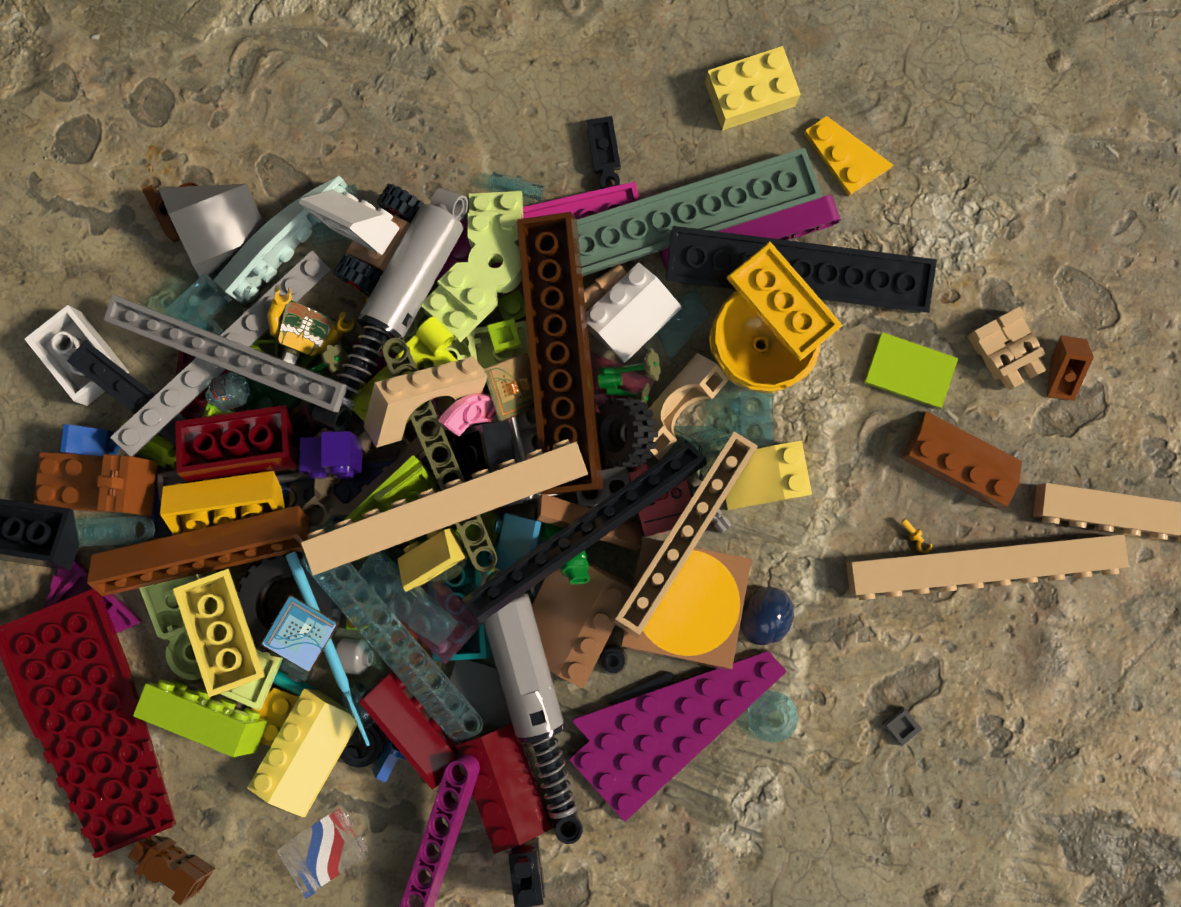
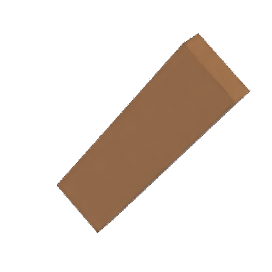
[537,493,641,551]

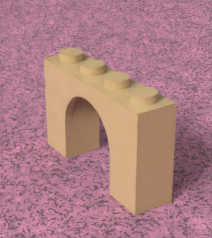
[364,356,488,448]

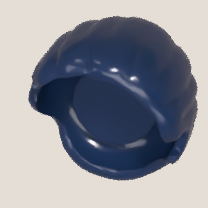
[740,587,794,645]

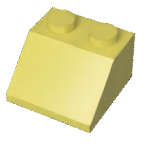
[398,528,469,592]

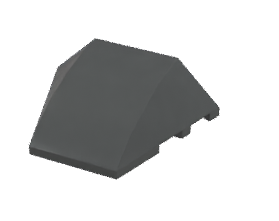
[158,184,265,289]

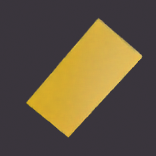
[727,242,843,362]

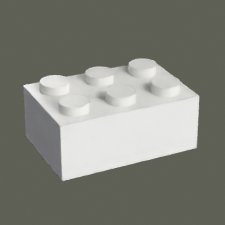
[25,305,129,406]

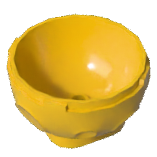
[709,291,820,394]

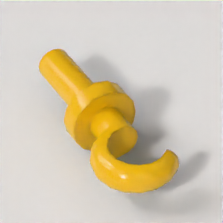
[901,518,933,554]

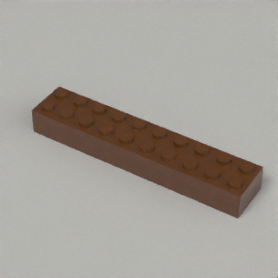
[517,212,604,495]

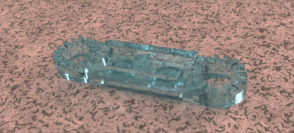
[75,516,155,547]

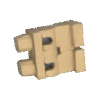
[967,307,1046,390]

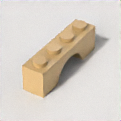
[649,353,729,461]

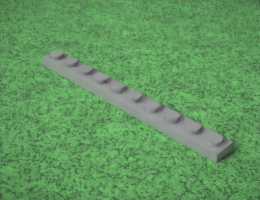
[110,251,331,457]
[104,294,348,412]

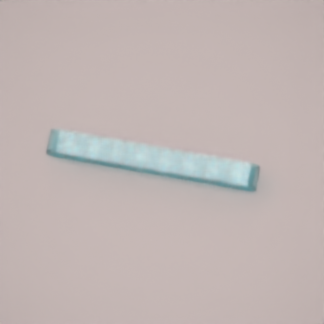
[302,552,483,743]

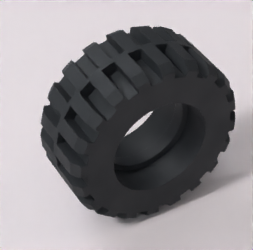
[236,551,346,657]

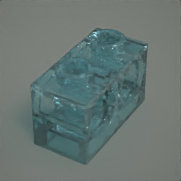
[732,391,774,448]

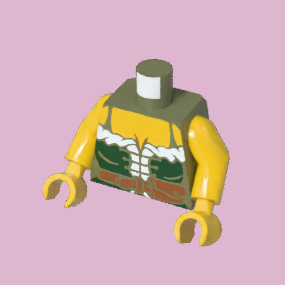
[267,285,355,365]

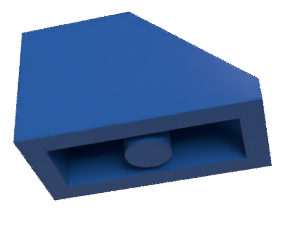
[60,424,120,456]

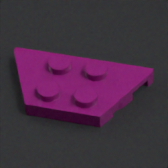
[43,559,143,633]

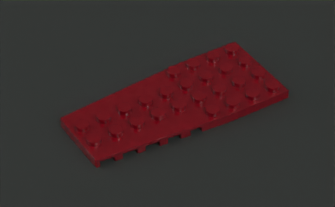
[0,589,176,858]

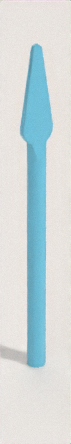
[285,552,370,746]

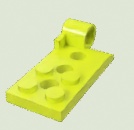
[353,316,457,424]

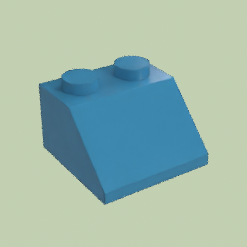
[488,511,541,570]

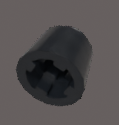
[597,644,628,675]

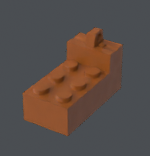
[34,452,158,516]

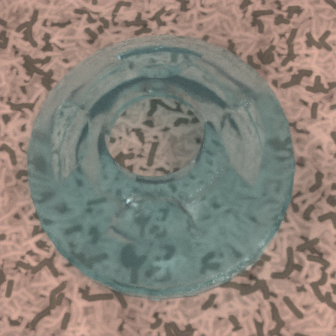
[748,691,798,742]

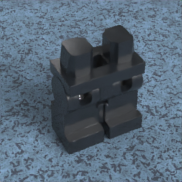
[508,838,546,907]

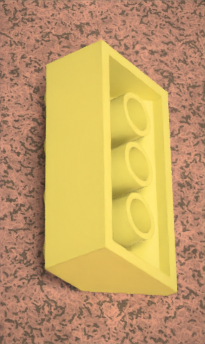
[173,569,265,697]
[247,689,361,817]

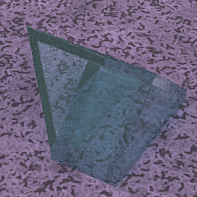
[673,426,731,481]

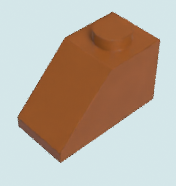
[1047,335,1094,401]

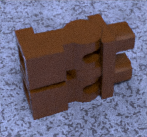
[128,836,215,905]

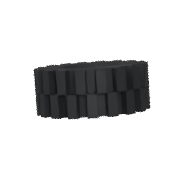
[596,398,658,468]

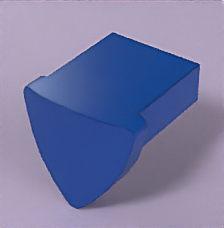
[372,739,407,783]

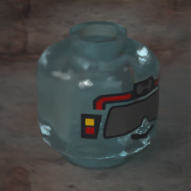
[206,372,250,412]

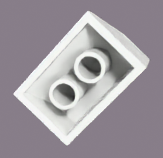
[298,190,400,255]
[586,262,682,363]

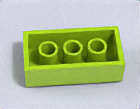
[133,679,268,757]

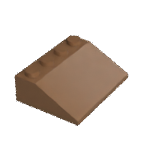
[532,562,633,689]

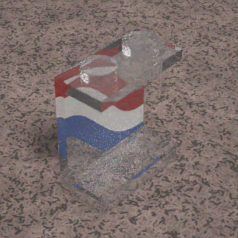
[276,808,368,899]

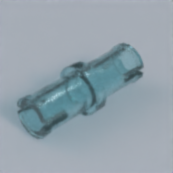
[489,171,545,202]

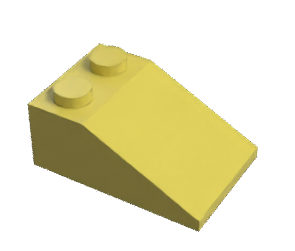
[725,441,812,510]

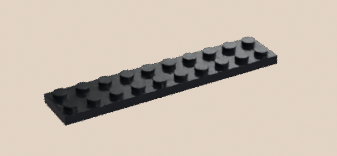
[665,226,937,313]

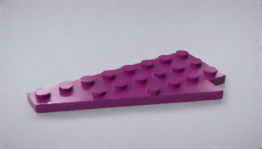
[569,650,787,822]

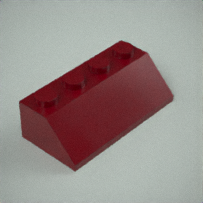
[175,405,298,483]
[359,670,460,790]
[456,723,553,854]

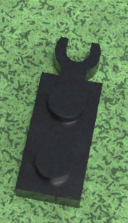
[586,116,621,189]

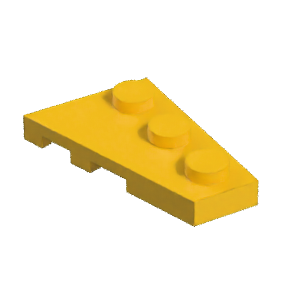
[804,116,893,197]

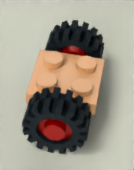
[333,183,424,296]

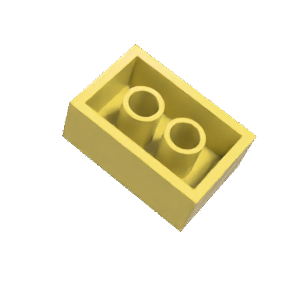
[705,46,801,131]

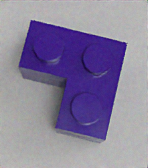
[300,431,362,479]

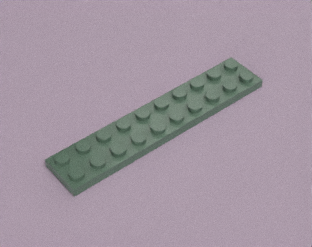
[577,148,823,276]

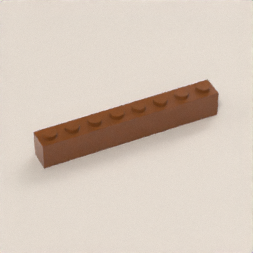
[87,506,310,596]

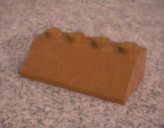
[901,411,1022,509]

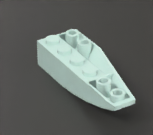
[213,176,348,306]

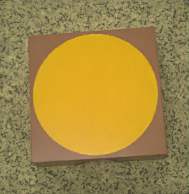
[620,537,752,671]

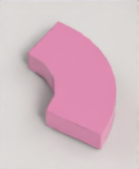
[438,393,497,436]

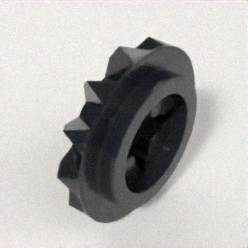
[340,725,382,768]

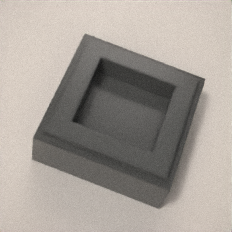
[882,707,923,747]

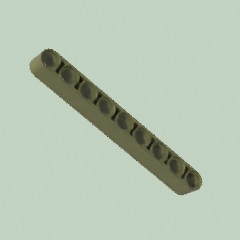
[383,338,497,572]

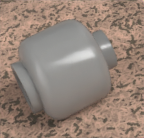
[334,638,374,675]

